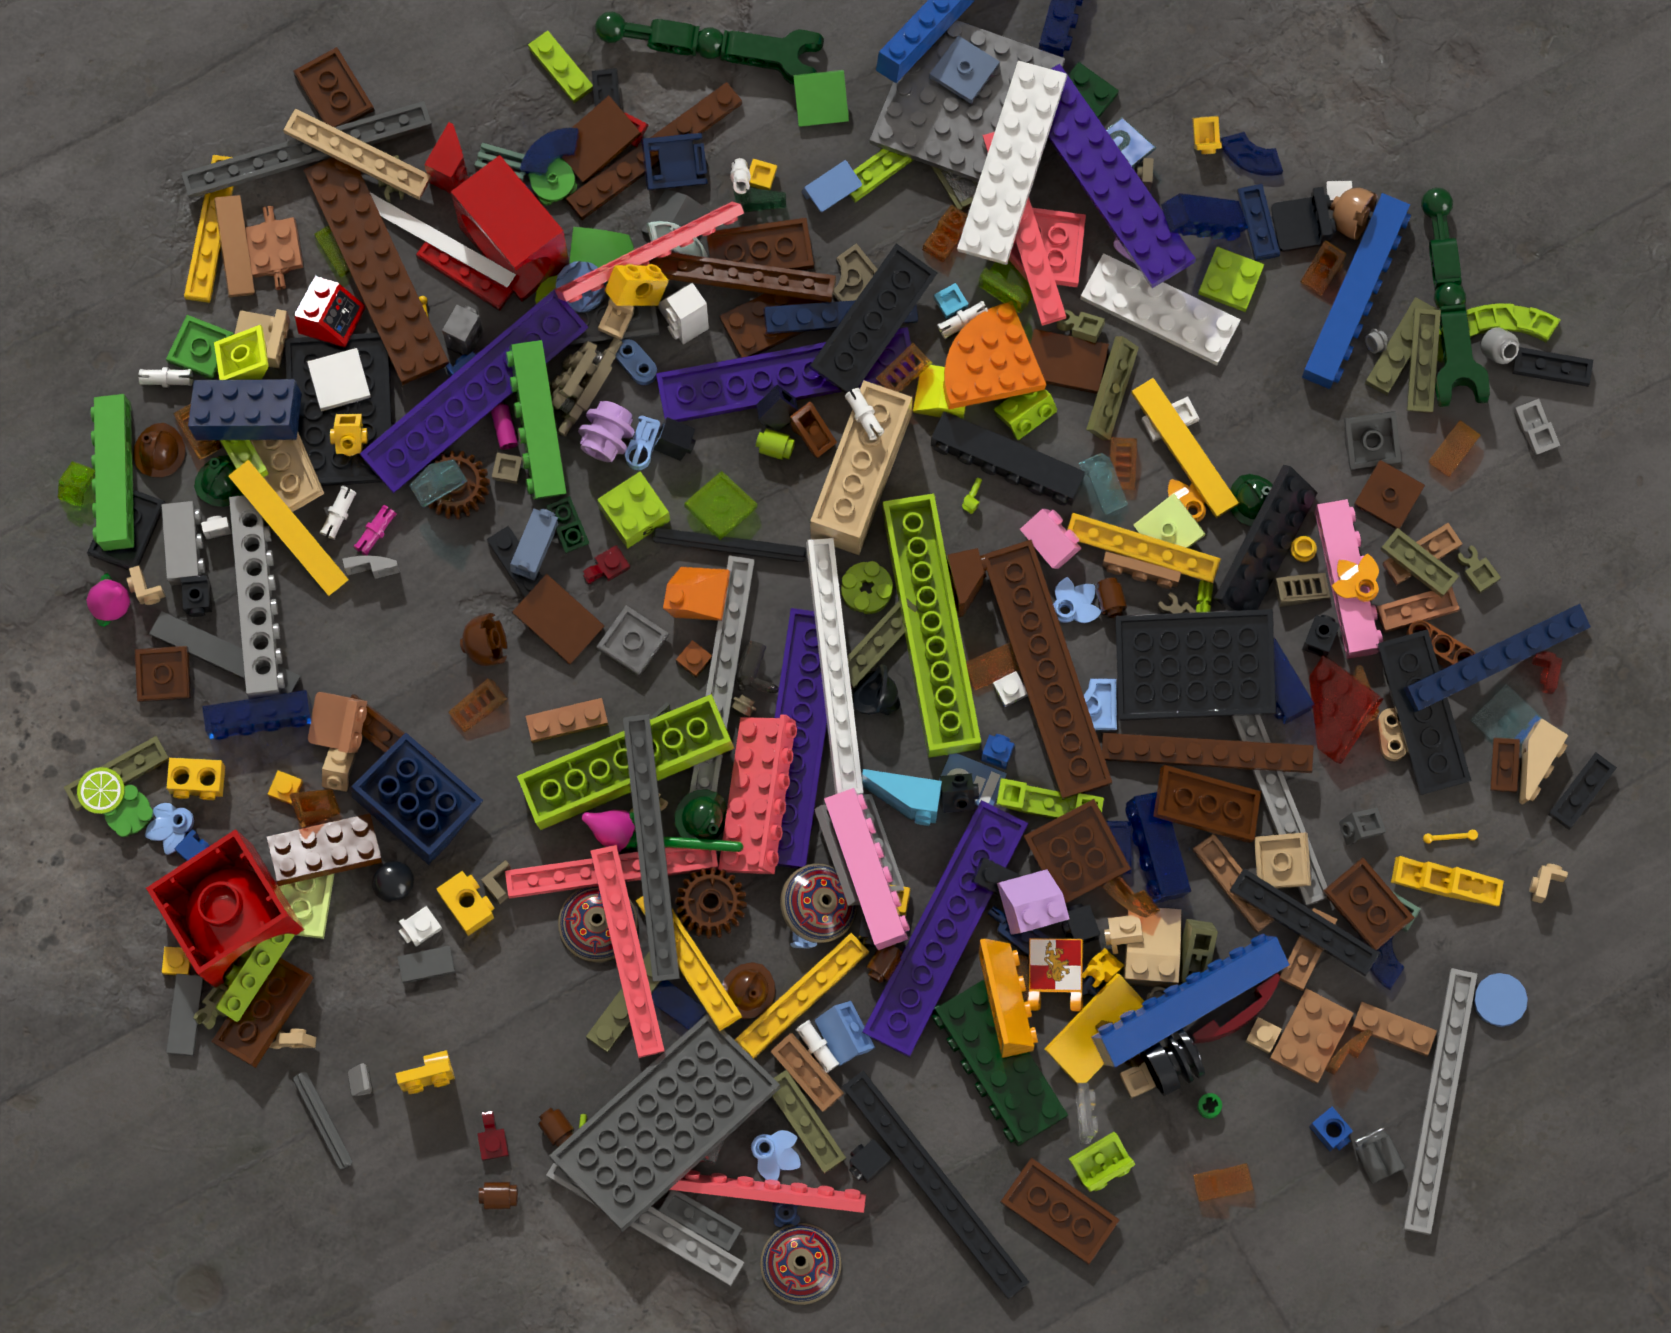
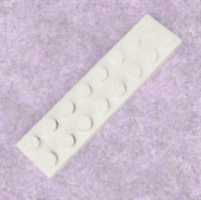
[957,61,1067,265]

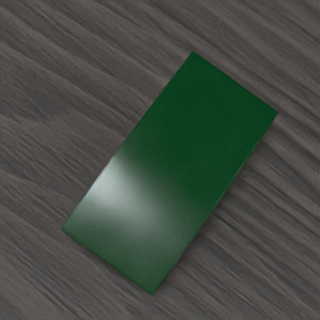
[546,496,590,553]

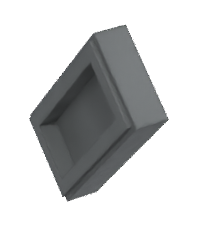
[397,945,455,984]

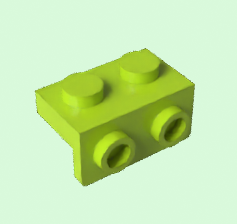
[994,390,1057,440]
[1069,1132,1135,1192]

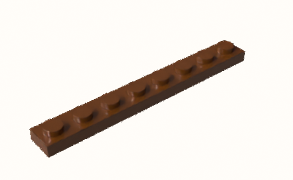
[566,82,742,220]
[634,247,836,302]
[1102,733,1314,773]

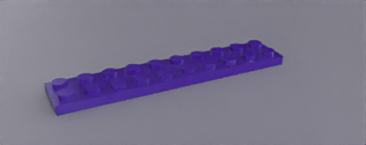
[1048,64,1196,288]
[359,289,589,494]
[656,327,917,422]
[775,608,827,869]
[862,800,1028,1058]

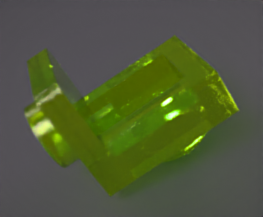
[58,461,95,506]

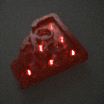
[1309,656,1384,764]

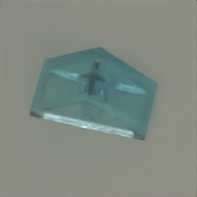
[409,459,468,508]

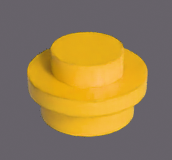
[1291,536,1317,562]

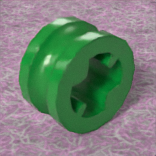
[1197,1093,1222,1119]

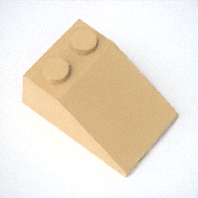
[1124,905,1181,988]

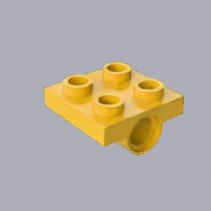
[395,1050,455,1094]

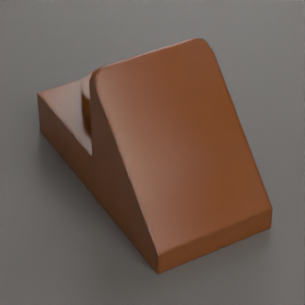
[790,402,837,458]

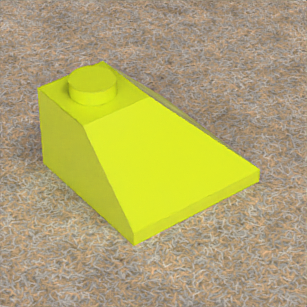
[214,325,269,380]
[913,363,966,419]

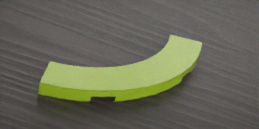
[1437,304,1561,362]

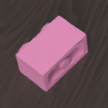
[1020,509,1082,569]

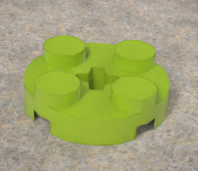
[841,561,893,614]

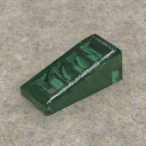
[733,188,786,213]

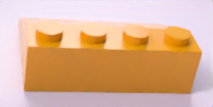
[979,939,1038,1058]

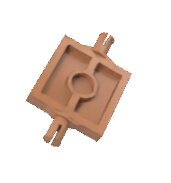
[245,206,304,290]

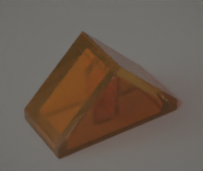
[1300,240,1347,296]
[290,789,340,827]

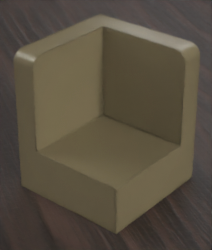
[481,860,512,905]

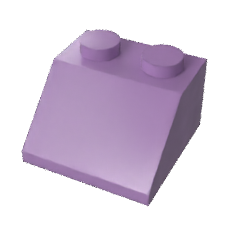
[997,869,1070,934]

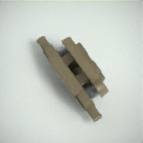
[549,337,623,437]

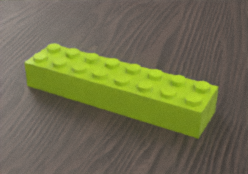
[517,694,735,830]

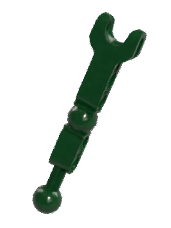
[595,11,824,85]
[1421,187,1490,407]

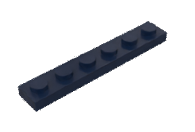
[763,300,918,334]

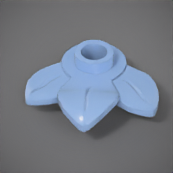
[1053,577,1101,623]
[145,803,194,855]
[751,1130,801,1181]

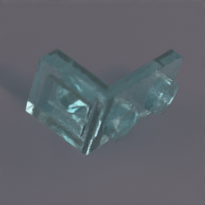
[1079,452,1128,514]

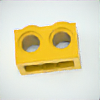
[166,758,225,800]

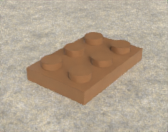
[1269,988,1354,1084]

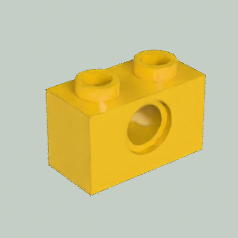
[604,264,669,306]
[436,871,495,936]

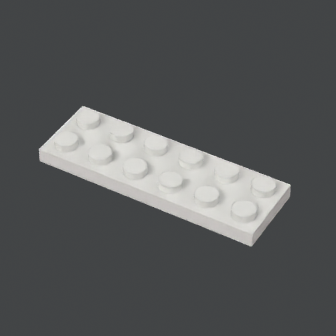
[1080,253,1240,366]

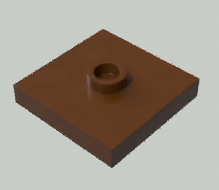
[1354,460,1425,529]
[135,646,191,702]

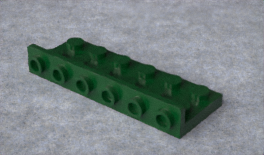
[932,980,1068,1147]

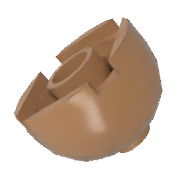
[1330,188,1377,240]

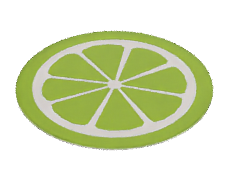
[77,767,124,814]

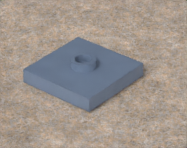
[930,35,1000,104]

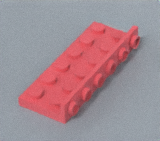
[718,715,797,874]

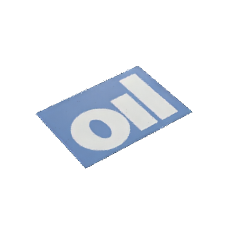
[939,753,1007,806]

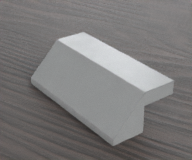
[814,794,904,906]

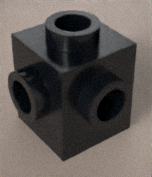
[940,773,979,813]

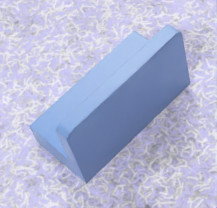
[801,160,862,212]
[815,1001,875,1066]

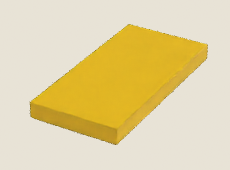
[1044,973,1144,1088]

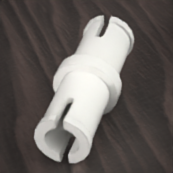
[730,158,751,194]
[937,301,988,339]
[139,367,193,388]
[845,388,884,440]
[320,486,357,540]
[795,1020,840,1073]

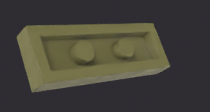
[1381,528,1459,598]

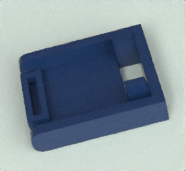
[641,133,708,190]

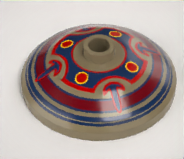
[780,864,857,943]
[558,886,638,963]
[760,1223,841,1305]

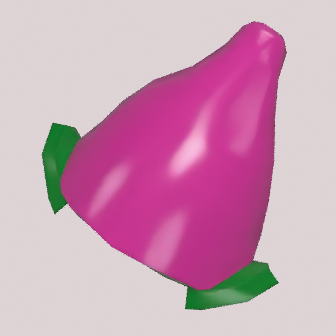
[86,573,131,627]
[582,809,635,853]

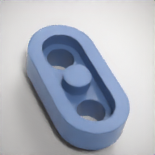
[615,339,657,385]

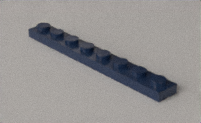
[1404,604,1591,712]

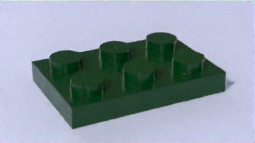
[1068,62,1119,119]

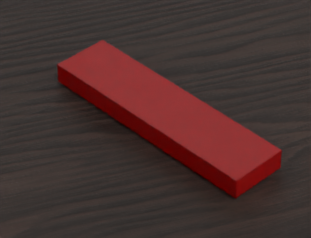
[416,241,513,311]

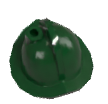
[194,455,244,507]
[1230,474,1273,526]
[675,789,727,840]

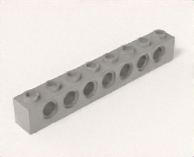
[229,496,285,701]

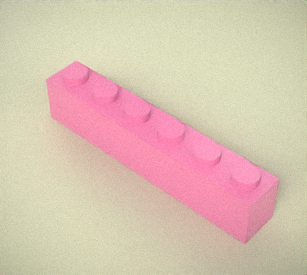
[1315,499,1383,659]
[824,788,910,950]

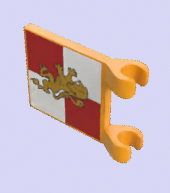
[1028,938,1083,1011]

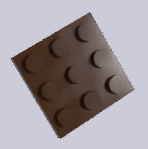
[1024,799,1131,904]

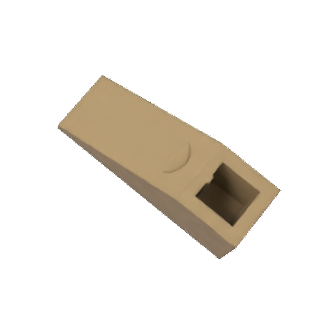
[1519,718,1568,805]

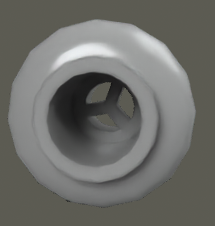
[1481,327,1519,364]

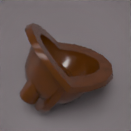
[133,423,185,477]
[722,962,775,1019]

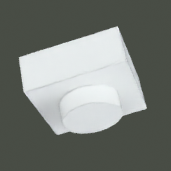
[201,516,232,539]
[993,671,1028,707]

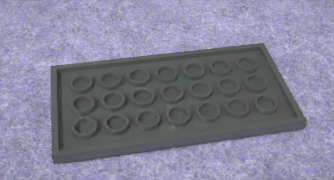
[549,1014,781,1232]

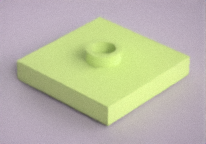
[1134,493,1206,548]

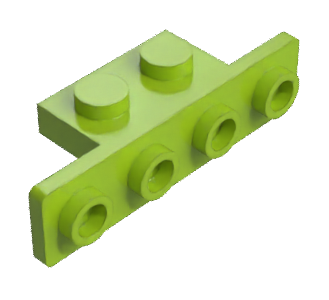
[216,934,295,1022]

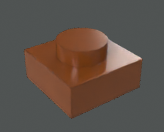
[676,640,712,678]

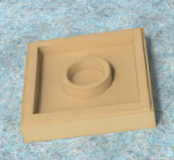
[1254,832,1311,889]

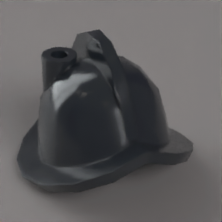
[852,664,901,715]

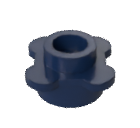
[772,1202,800,1227]

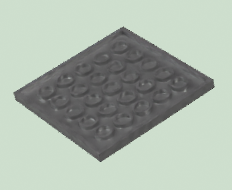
[869,20,1065,182]

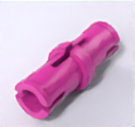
[353,505,397,556]

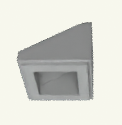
[348,1063,372,1096]

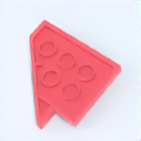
[1008,208,1086,287]

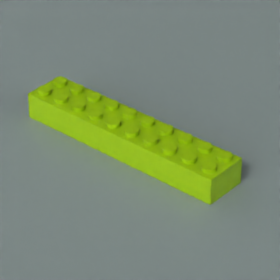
[882,493,981,758]

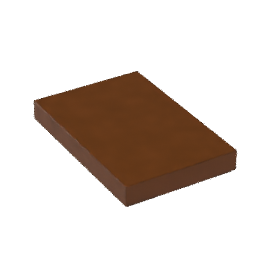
[293,47,375,127]
[552,96,642,184]
[1030,329,1109,394]
[512,574,604,665]
[1322,857,1415,950]

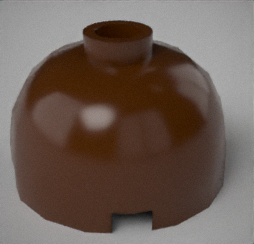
[460,613,507,666]

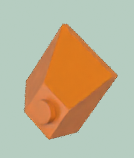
[663,567,730,621]

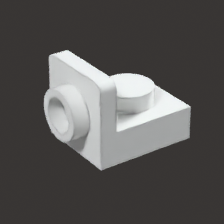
[399,906,442,947]

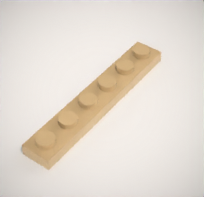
[283,109,431,200]

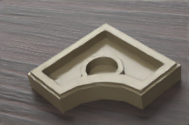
[833,243,878,302]

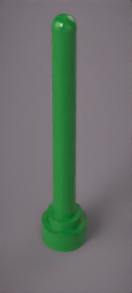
[623,832,744,852]

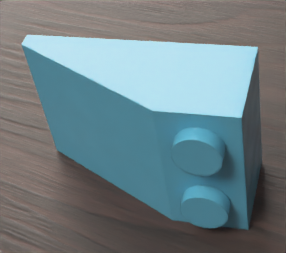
[862,769,942,826]

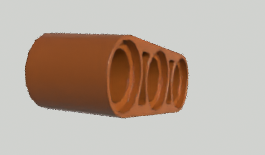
[1406,620,1475,668]

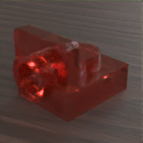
[1532,651,1563,695]

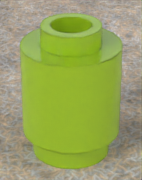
[755,428,795,460]

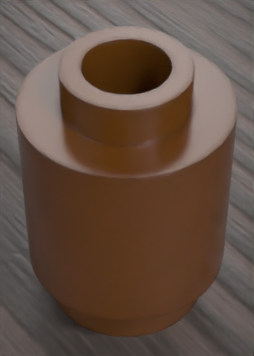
[1096,578,1127,618]
[866,945,902,983]
[538,1108,575,1147]
[479,1182,518,1209]

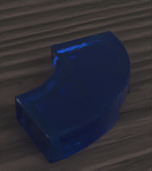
[520,128,579,176]
[1220,132,1283,176]
[1365,936,1404,990]

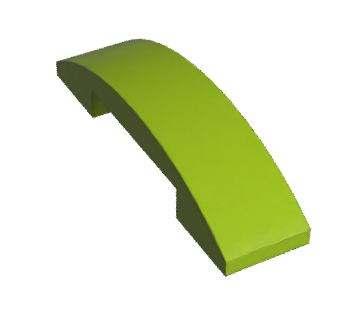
[996,778,1104,819]

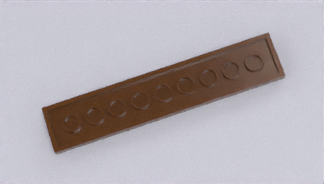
[303,157,449,385]
[983,539,1112,800]

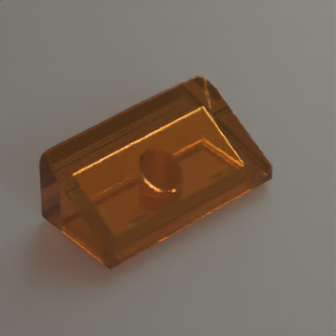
[966,642,1019,690]

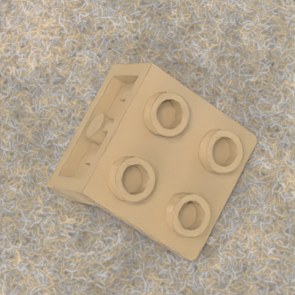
[235,309,290,369]

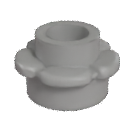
[1365,329,1388,354]

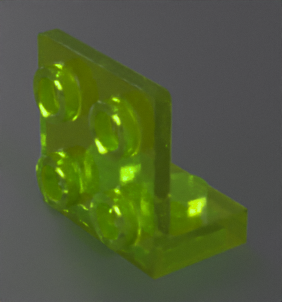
[979,260,1033,314]

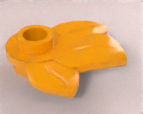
[1168,479,1206,523]
[1332,554,1379,602]

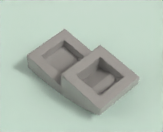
[1513,399,1560,455]
[342,556,400,579]

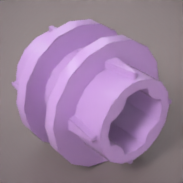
[578,401,635,462]

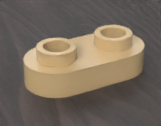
[1377,708,1407,761]

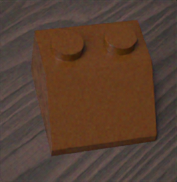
[947,548,987,618]

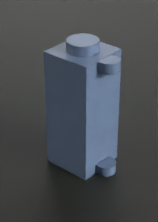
[510,509,558,581]

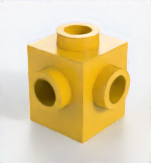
[330,414,368,456]

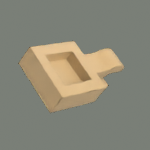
[270,1029,316,1049]

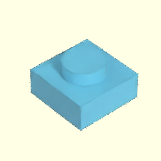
[933,283,968,319]

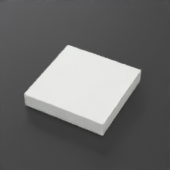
[308,348,371,411]

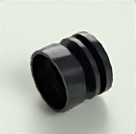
[1140,1028,1205,1096]

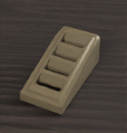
[1274,573,1331,607]

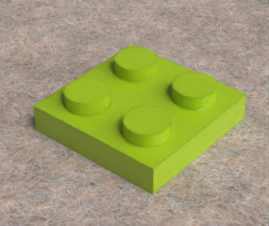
[1198,247,1264,312]

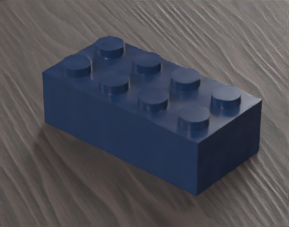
[188,379,302,440]

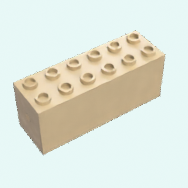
[810,380,912,555]

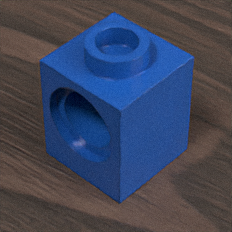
[1309,1107,1353,1151]

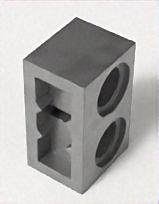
[442,305,483,356]

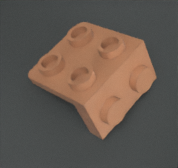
[308,692,367,753]

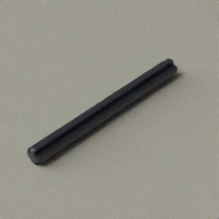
[653,527,807,562]

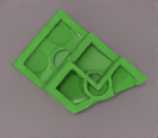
[569,227,634,283]

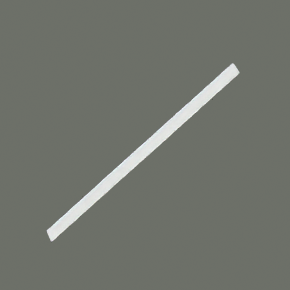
[370,193,516,287]

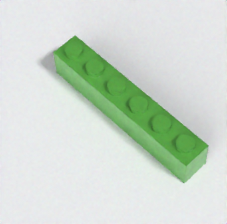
[506,340,566,500]
[91,394,134,551]

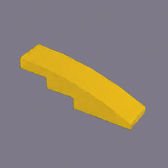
[1391,856,1504,907]

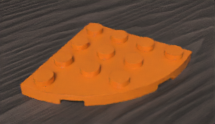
[943,301,1046,409]

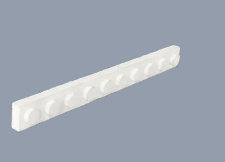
[806,538,863,795]

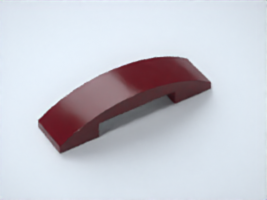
[1191,973,1280,1043]

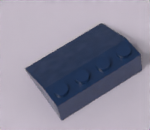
[351,733,483,865]

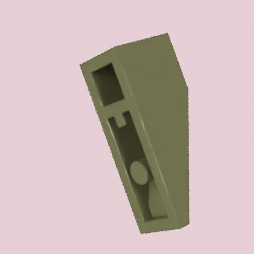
[1178,919,1218,985]

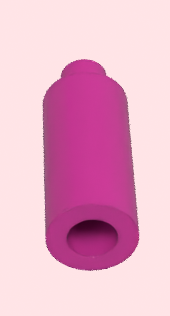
[491,401,518,450]

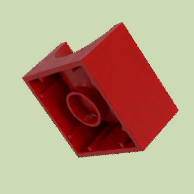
[451,155,569,302]
[146,829,305,988]

